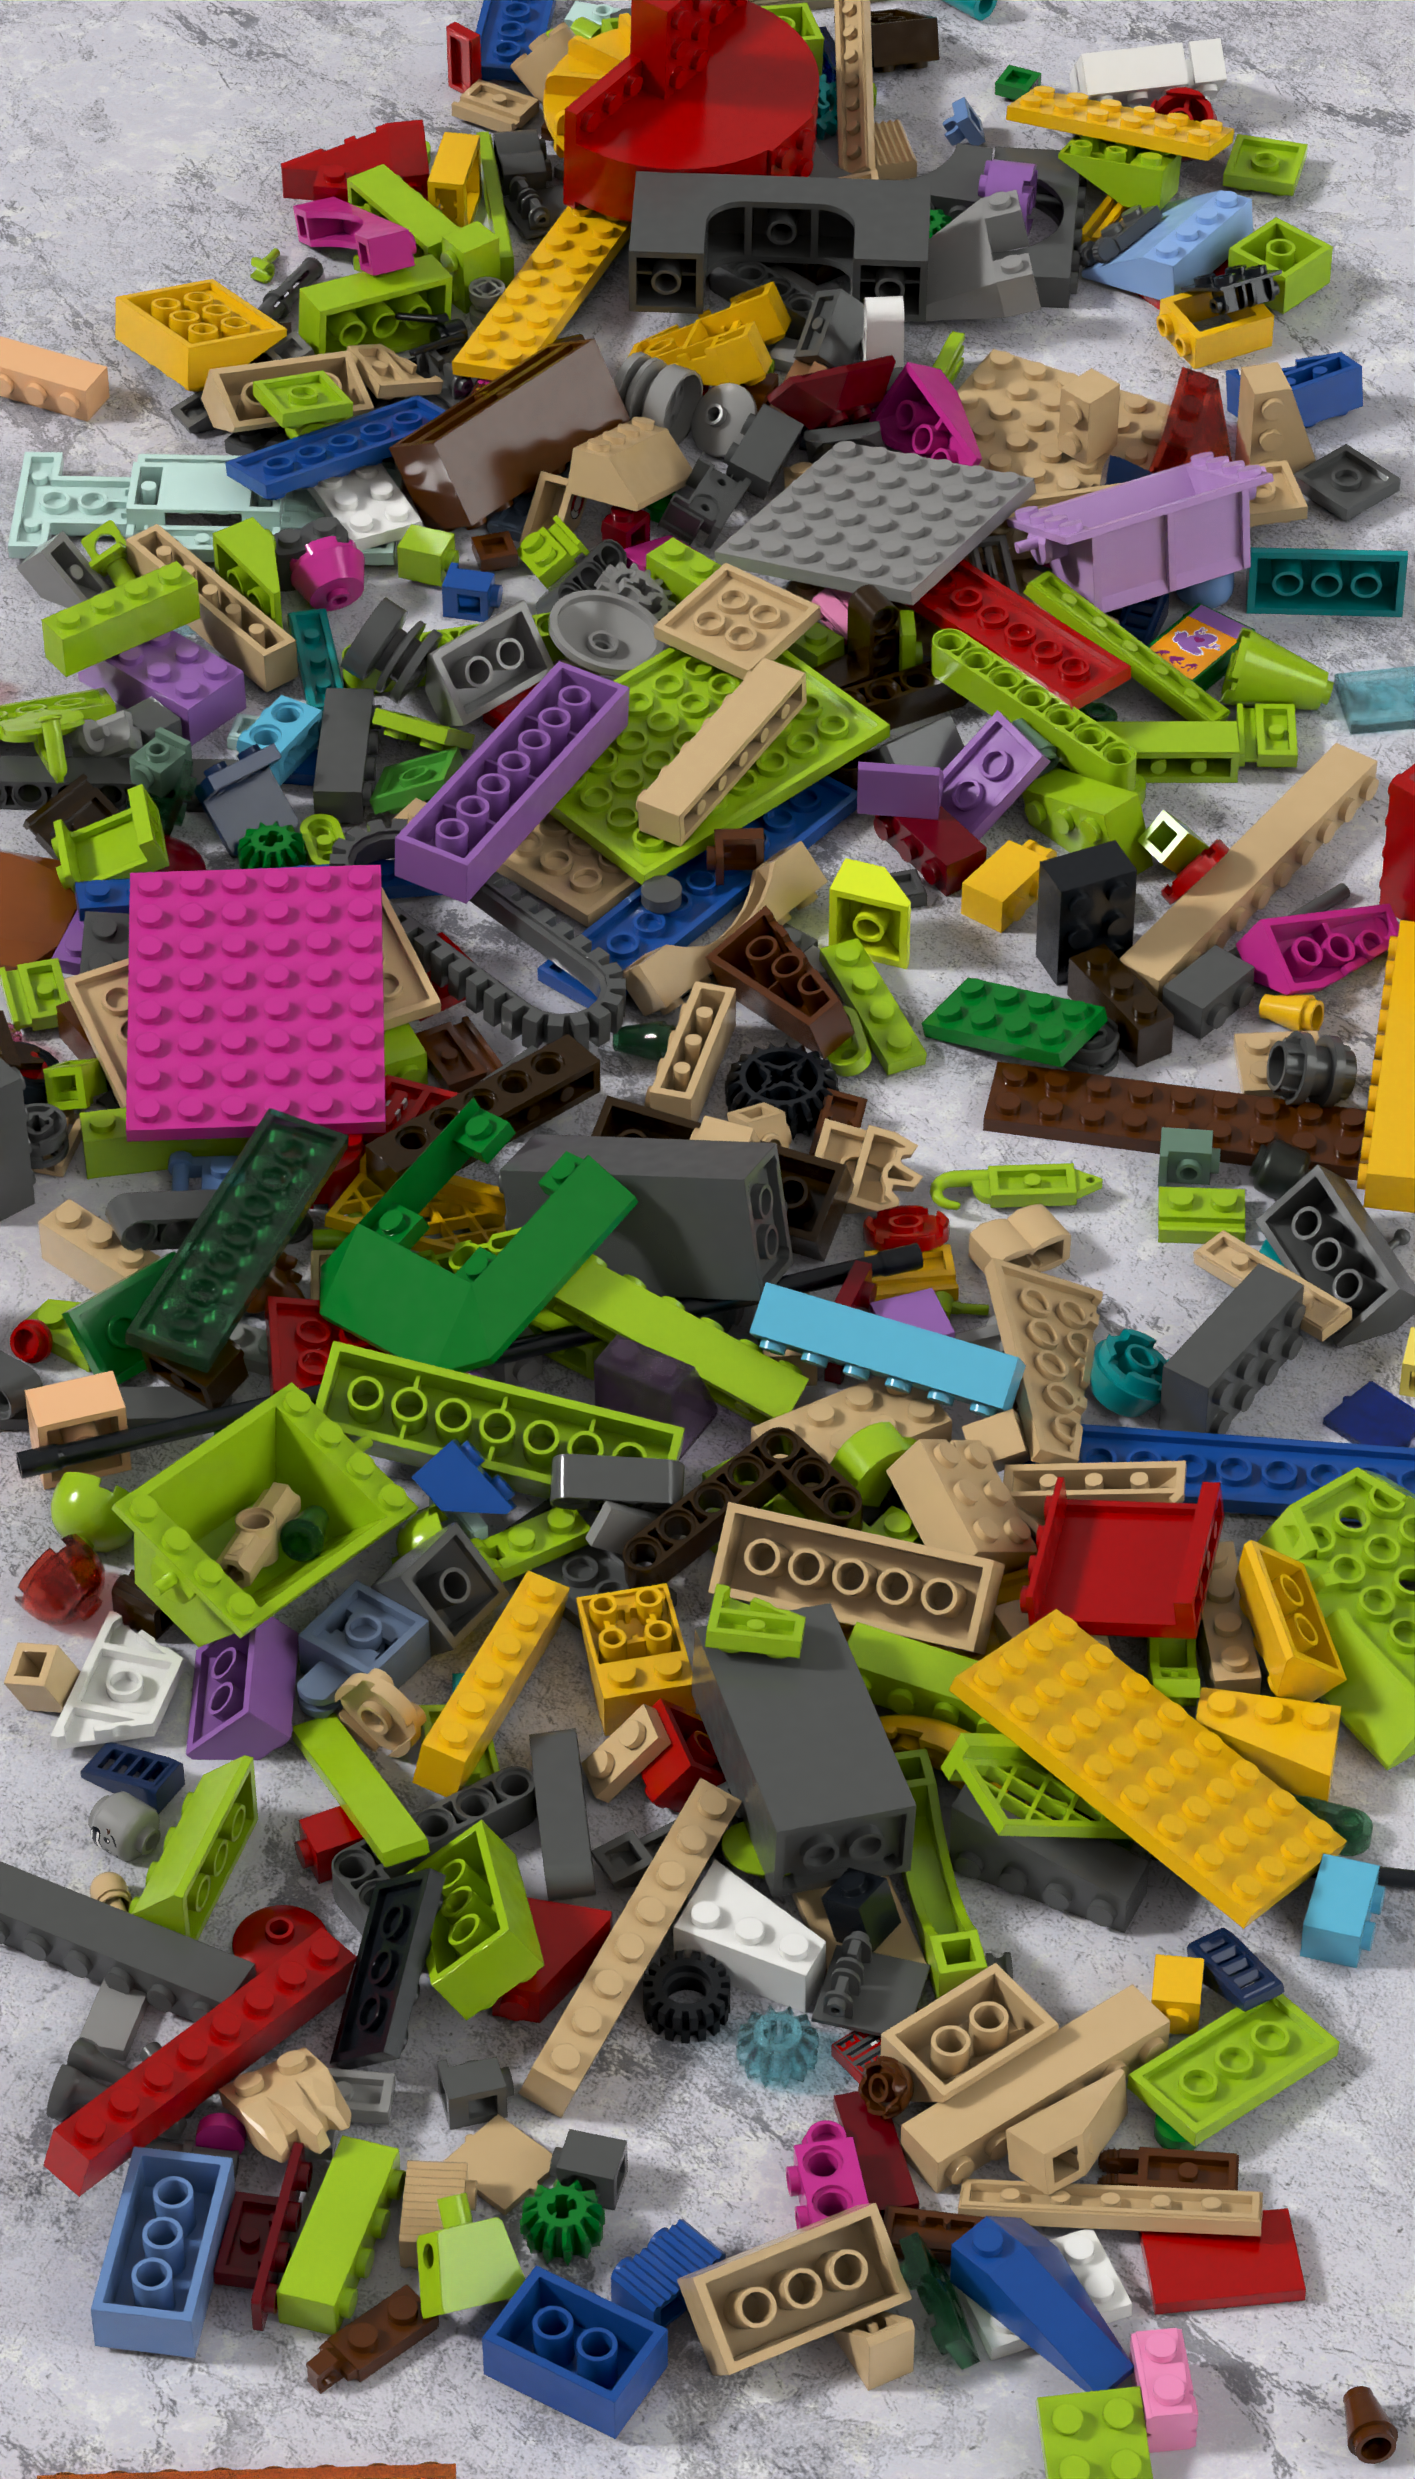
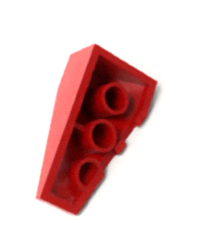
[281,119,430,201]

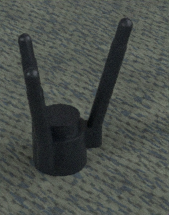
[395,312,468,364]

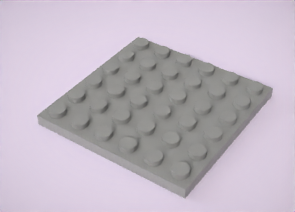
[714,441,1036,605]

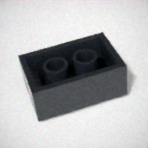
[1036,840,1137,986]

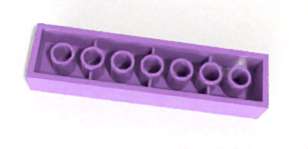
[394,661,630,904]

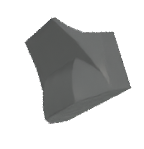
[804,421,883,464]

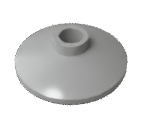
[691,383,757,457]

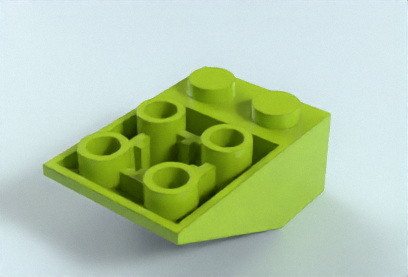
[1058,134,1182,211]

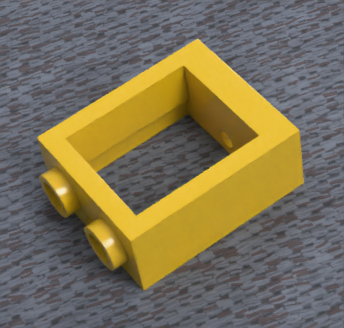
[427,132,482,228]
[1156,291,1274,369]

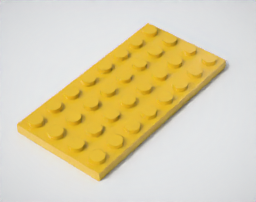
[949,1609,1347,1929]

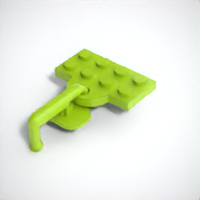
[0,687,117,784]

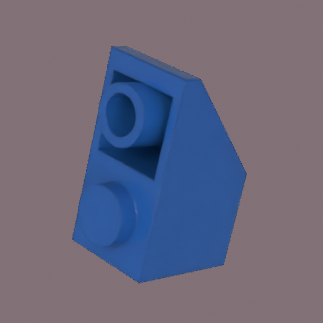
[411,1439,517,1514]

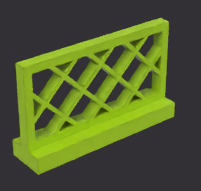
[941,1733,1132,1839]

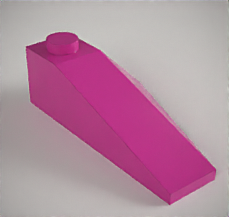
[869,362,982,466]
[1235,904,1399,995]

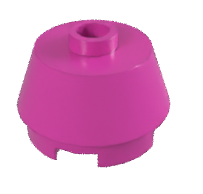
[290,536,365,611]

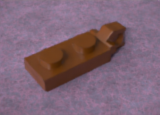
[306,2284,439,2394]

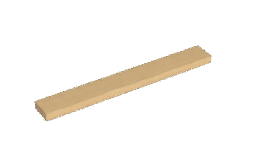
[834,0,876,174]

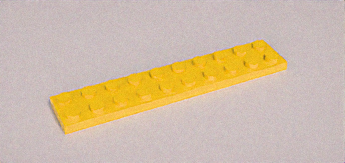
[452,204,631,381]

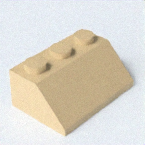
[880,1963,1059,2102]

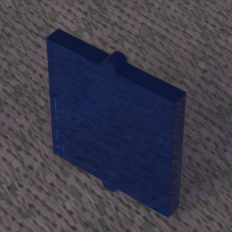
[1323,1381,1415,1447]

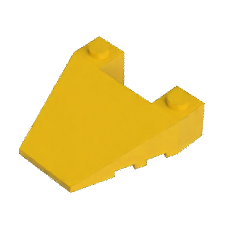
[627,281,792,387]

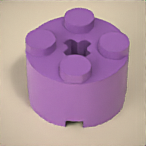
[978,159,1038,237]

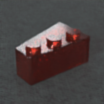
[1148,367,1232,473]

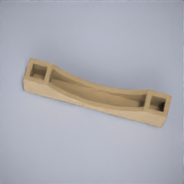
[623,841,828,1017]

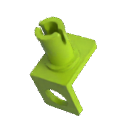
[81,520,137,587]

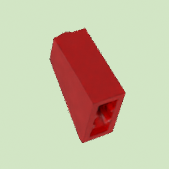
[492,1897,613,2023]

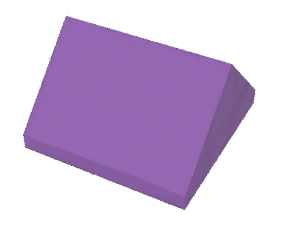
[857,761,944,820]

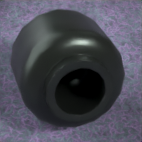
[1248,1139,1311,1200]

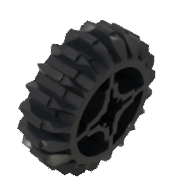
[725,1042,839,1141]

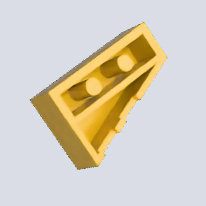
[1195,1687,1341,1814]

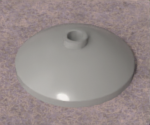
[548,590,665,677]

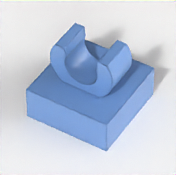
[943,97,986,146]

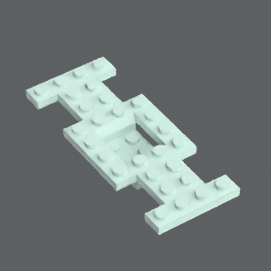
[8,452,403,566]

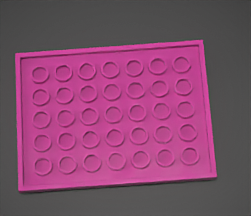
[126,865,386,1142]

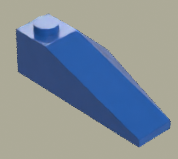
[950,2216,1134,2392]

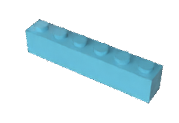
[749,1282,1026,1418]

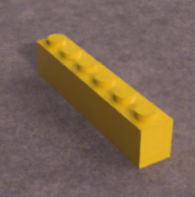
[412,1570,570,1797]

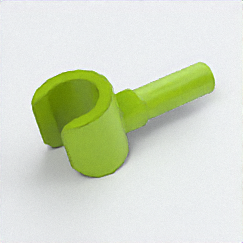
[250,248,280,284]
[935,1291,989,1320]

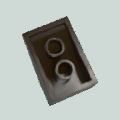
[834,8,940,73]

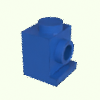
[442,562,503,622]

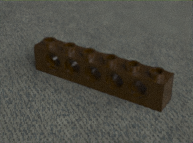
[365,1034,601,1193]

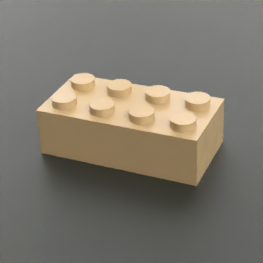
[751,1376,952,1500]
[677,2203,912,2376]

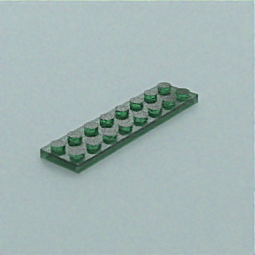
[125,1108,349,1373]

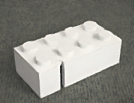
[1069,38,1227,108]

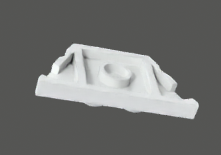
[50,1611,184,1750]

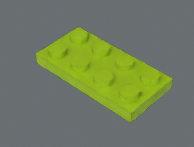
[1127,1994,1340,2147]

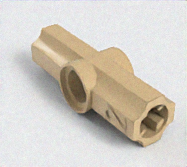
[216,1482,301,1590]

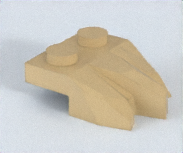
[814,1118,923,1214]
[218,2047,352,2163]

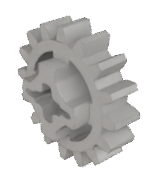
[594,562,676,622]

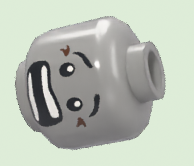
[88,1791,161,1862]

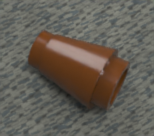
[1343,2386,1398,2464]

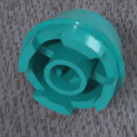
[1089,1329,1169,1417]

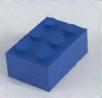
[482,2265,668,2439]

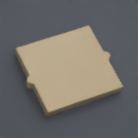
[443,2114,553,2215]

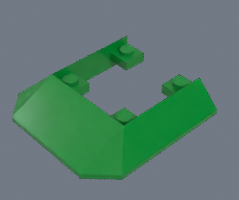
[319,1097,638,1373]

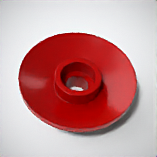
[232,1905,327,1976]

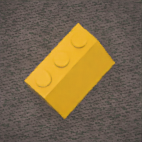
[1235,1540,1347,1702]

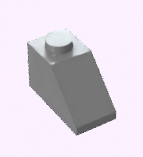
[16,531,111,608]

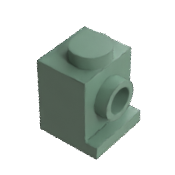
[129,727,193,798]
[1158,1127,1221,1188]

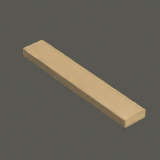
[958,2178,1263,2236]

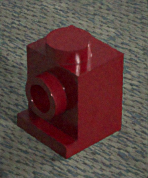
[601,505,650,549]

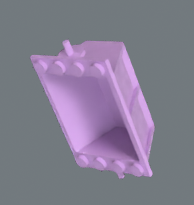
[1007,452,1274,613]

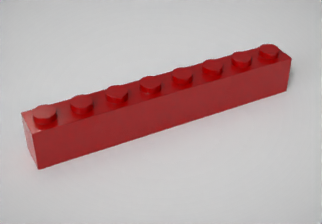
[43,1927,357,2197]

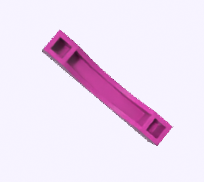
[293,196,417,276]

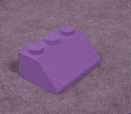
[186,1616,299,1760]

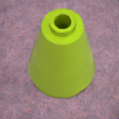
[1220,627,1334,711]

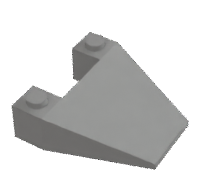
[904,190,1041,322]

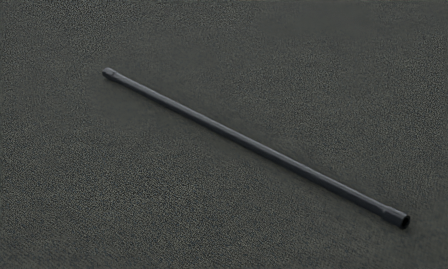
[16,1243,923,1479]

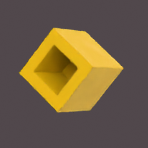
[1151,1954,1204,2034]

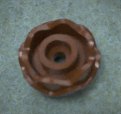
[858,2056,914,2119]

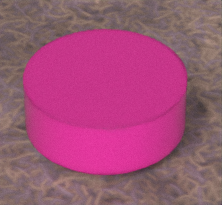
[195,2113,246,2154]

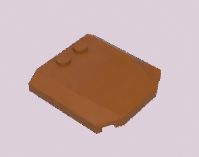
[0,850,77,971]

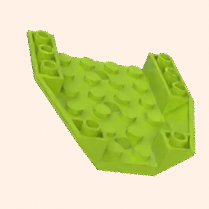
[1257,1467,1415,1771]

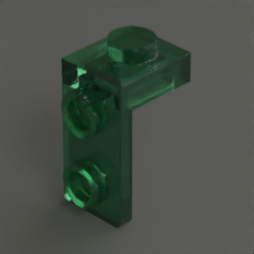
[125,759,197,836]

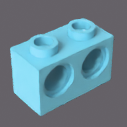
[236,695,322,786]

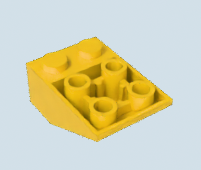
[576,1583,696,1736]

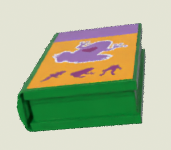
[1146,603,1255,692]

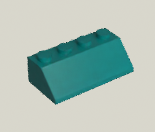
[1246,547,1408,617]

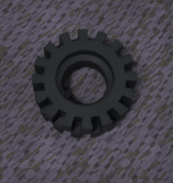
[643,1950,730,2044]

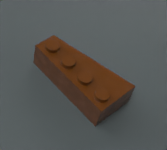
[706,905,855,1059]

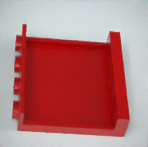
[1020,1477,1225,1639]

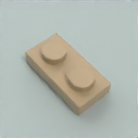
[581,1704,671,1803]

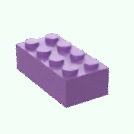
[78,630,246,746]

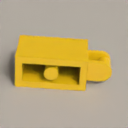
[961,839,1057,933]

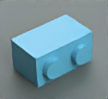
[1300,1853,1386,1968]

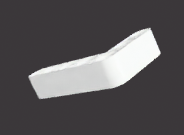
[850,279,904,368]

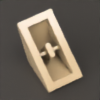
[833,2311,915,2391]

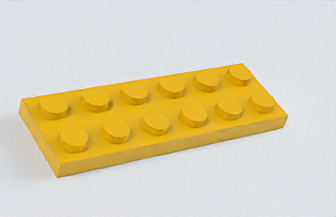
[1006,86,1234,161]

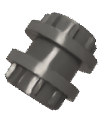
[1267,1031,1357,1108]

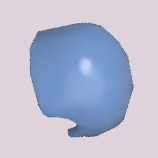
[1176,573,1234,609]

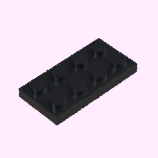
[329,1868,446,2070]

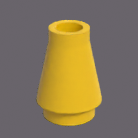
[1259,994,1324,1031]

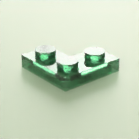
[899,2232,980,2370]

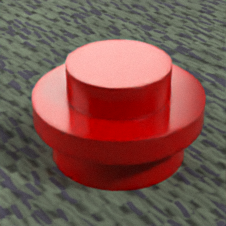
[10,1319,53,1363]

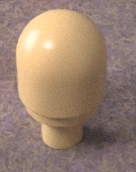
[90,1872,132,1912]

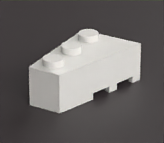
[673,1860,826,2013]

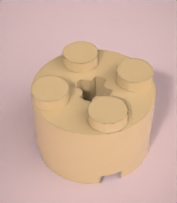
[510,22,576,106]

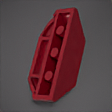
[766,355,896,430]

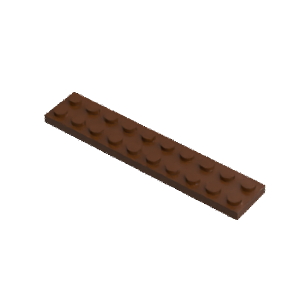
[983,1061,1375,1180]

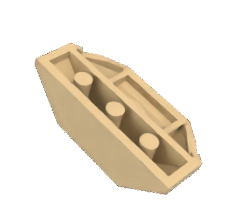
[1003,1461,1187,1538]

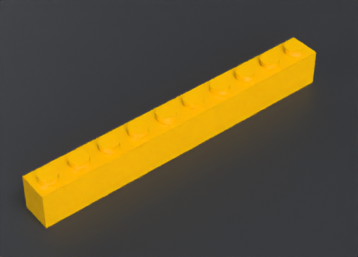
[1357,920,1415,1213]

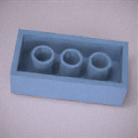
[91,2146,236,2358]

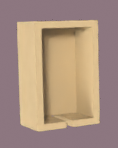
[886,1439,1037,1575]

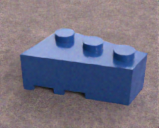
[1226,352,1363,428]

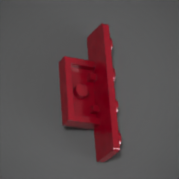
[214,2142,313,2331]

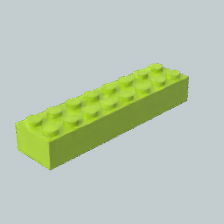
[315,1341,685,1512]

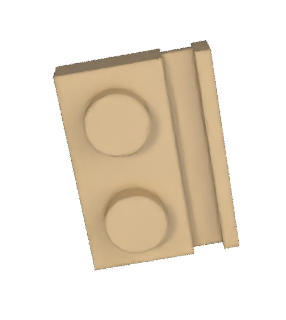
[451,79,539,132]

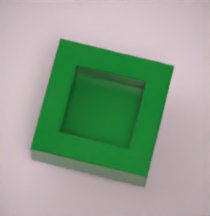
[995,65,1041,101]

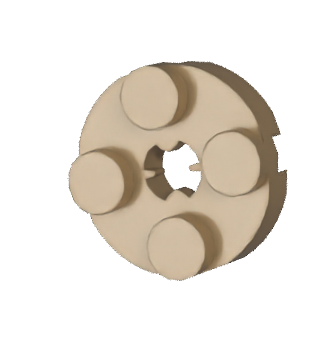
[335,1668,426,1758]

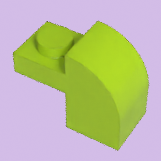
[830,1422,916,1507]

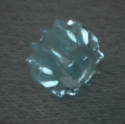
[736,2005,819,2089]

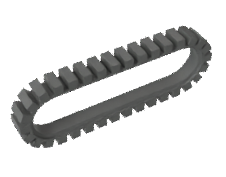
[330,818,626,1051]

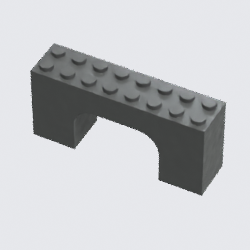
[629,171,931,322]

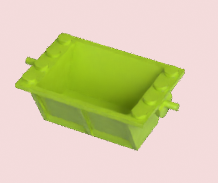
[112,1382,419,1647]

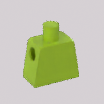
[417,2193,525,2319]

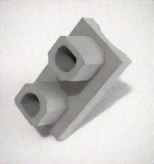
[67,710,143,757]

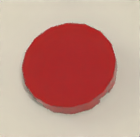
[1160,839,1230,905]
[863,1205,950,1252]

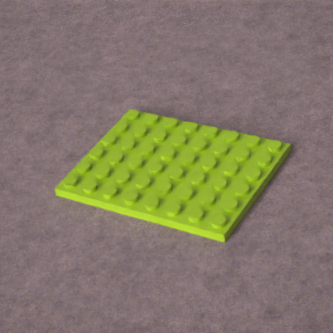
[549,646,890,885]

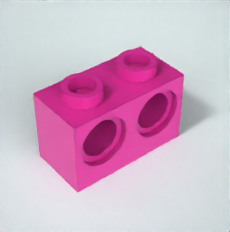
[786,2137,869,2230]

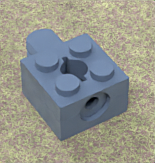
[297,1580,431,1718]

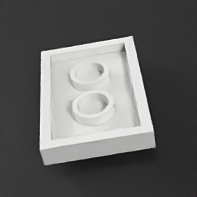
[307,463,423,551]
[953,2228,1132,2361]

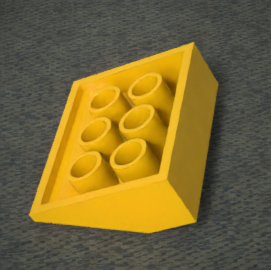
[115,279,287,392]

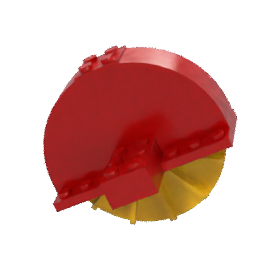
[543,0,819,222]

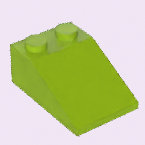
[212,517,283,629]

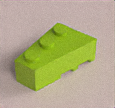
[1022,768,1153,875]

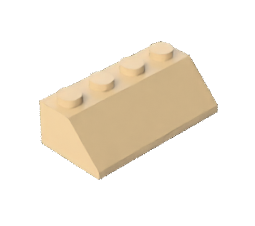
[201,350,375,433]
[566,417,693,512]

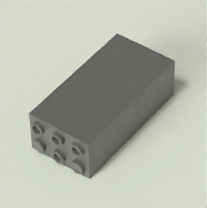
[498,1134,794,1301]
[692,1603,917,1897]

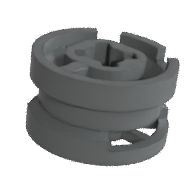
[1064,1017,1120,1075]
[25,1103,69,1169]

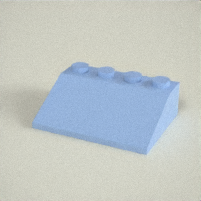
[1082,190,1253,300]

